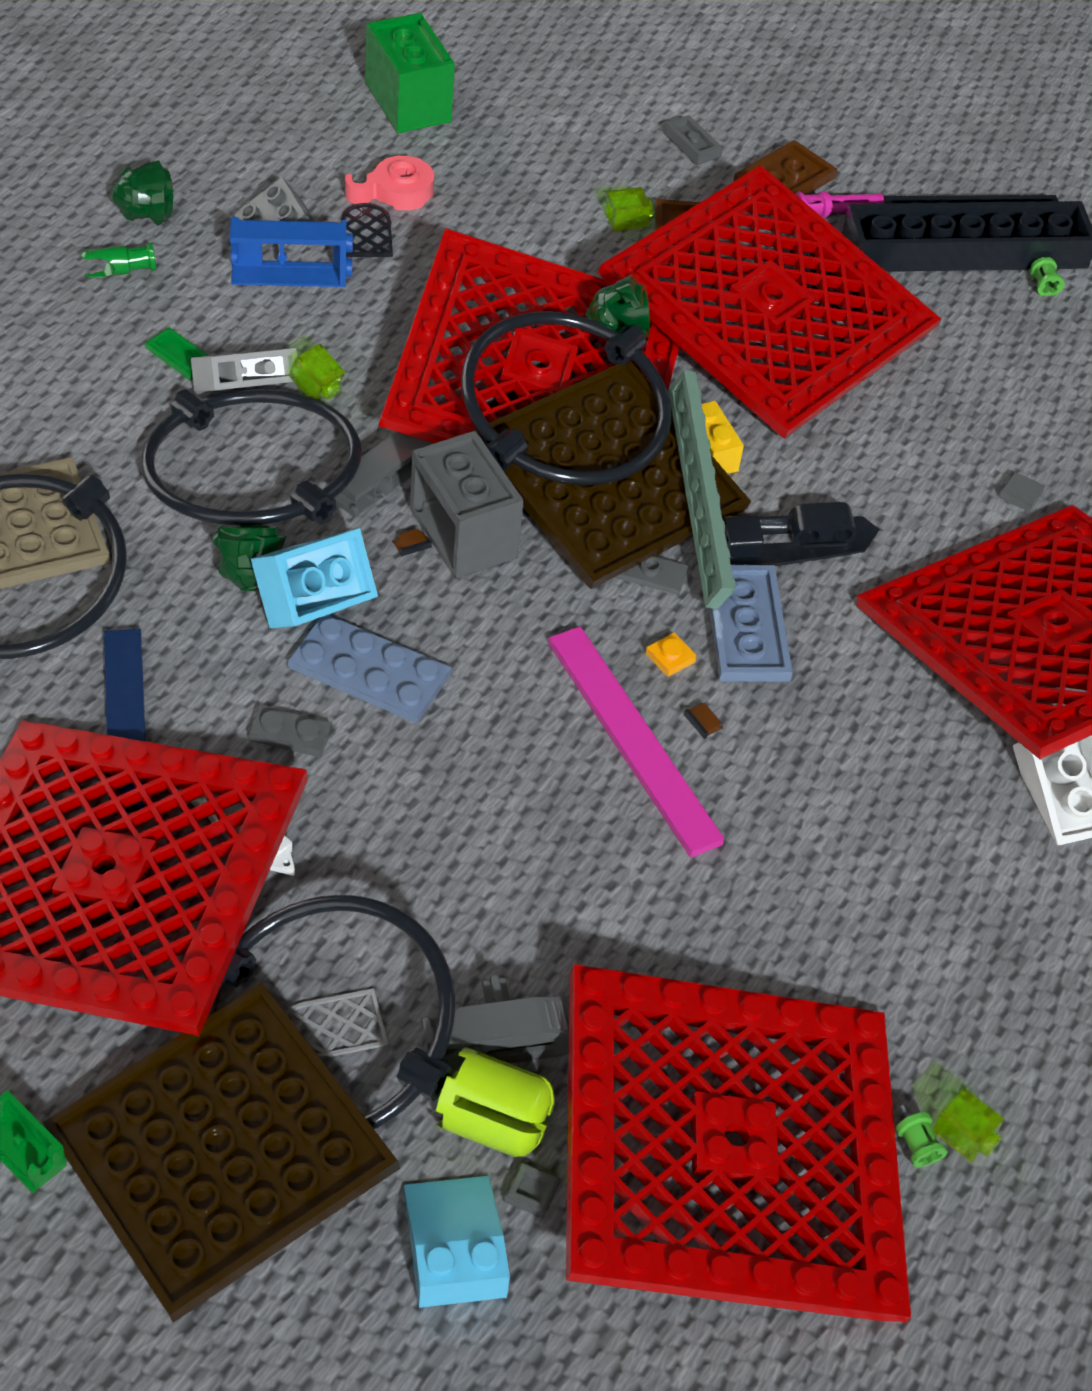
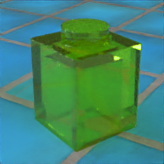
[605,187,653,232]
[288,343,345,400]
[933,1088,1004,1163]

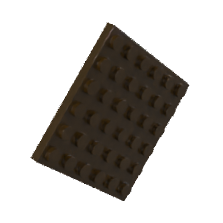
[471,361,751,589]
[43,983,400,1323]

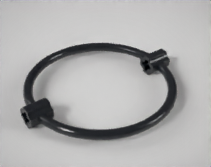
[461,311,671,485]
[141,389,362,525]
[0,474,127,659]
[208,895,455,1130]

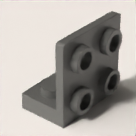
[234,177,315,252]

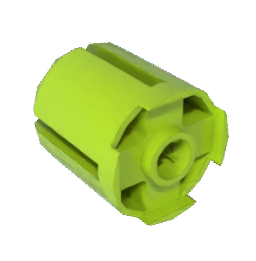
[435,1047,555,1157]

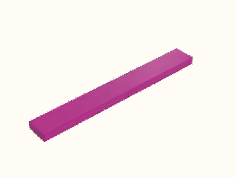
[548,626,724,858]

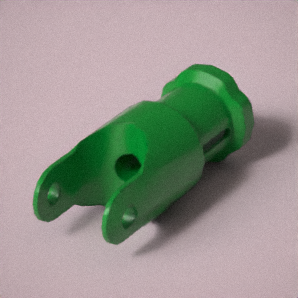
[81,243,156,278]

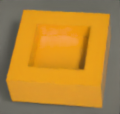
[646,632,697,677]

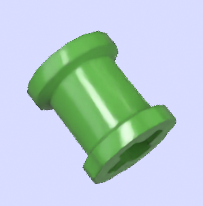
[1029,257,1065,296]
[896,1112,948,1168]

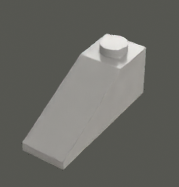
[191,348,300,391]

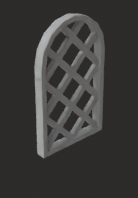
[285,988,388,1060]

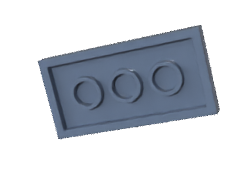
[709,565,793,682]
[288,615,452,724]

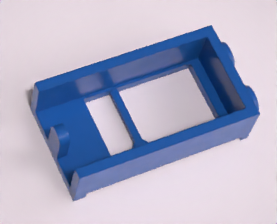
[230,217,353,287]

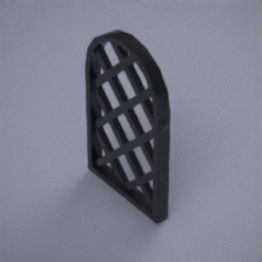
[341,203,393,258]

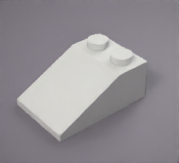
[1013,735,1092,846]

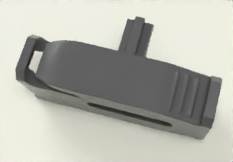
[421,975,569,1071]

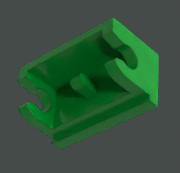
[0,1090,67,1194]

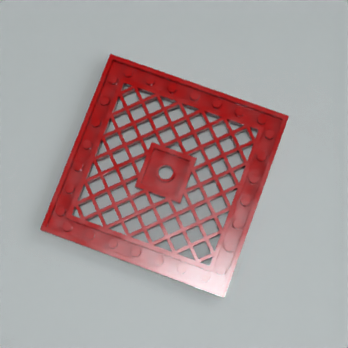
[598,165,941,439]
[379,228,679,443]
[856,505,1092,760]
[0,720,308,1036]
[566,964,911,1322]

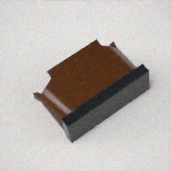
[392,529,432,557]
[684,702,723,739]

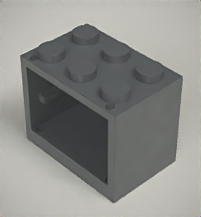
[410,431,523,579]

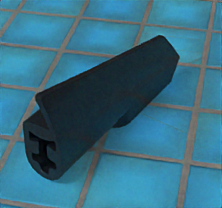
[722,502,880,566]

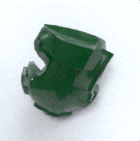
[111,160,173,226]
[586,275,650,338]
[212,525,287,591]

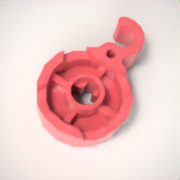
[345,155,434,210]

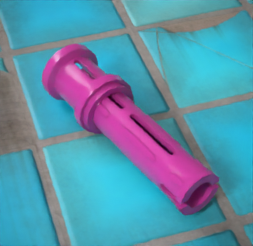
[795,191,884,218]

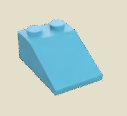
[251,528,378,628]
[403,1176,510,1308]

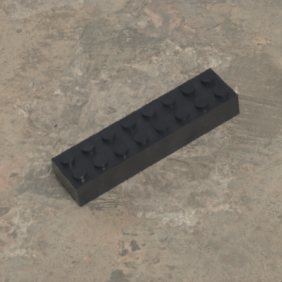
[842,201,1092,272]

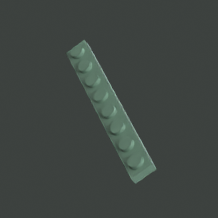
[668,369,735,610]

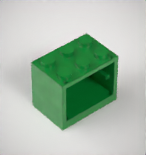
[365,13,455,134]

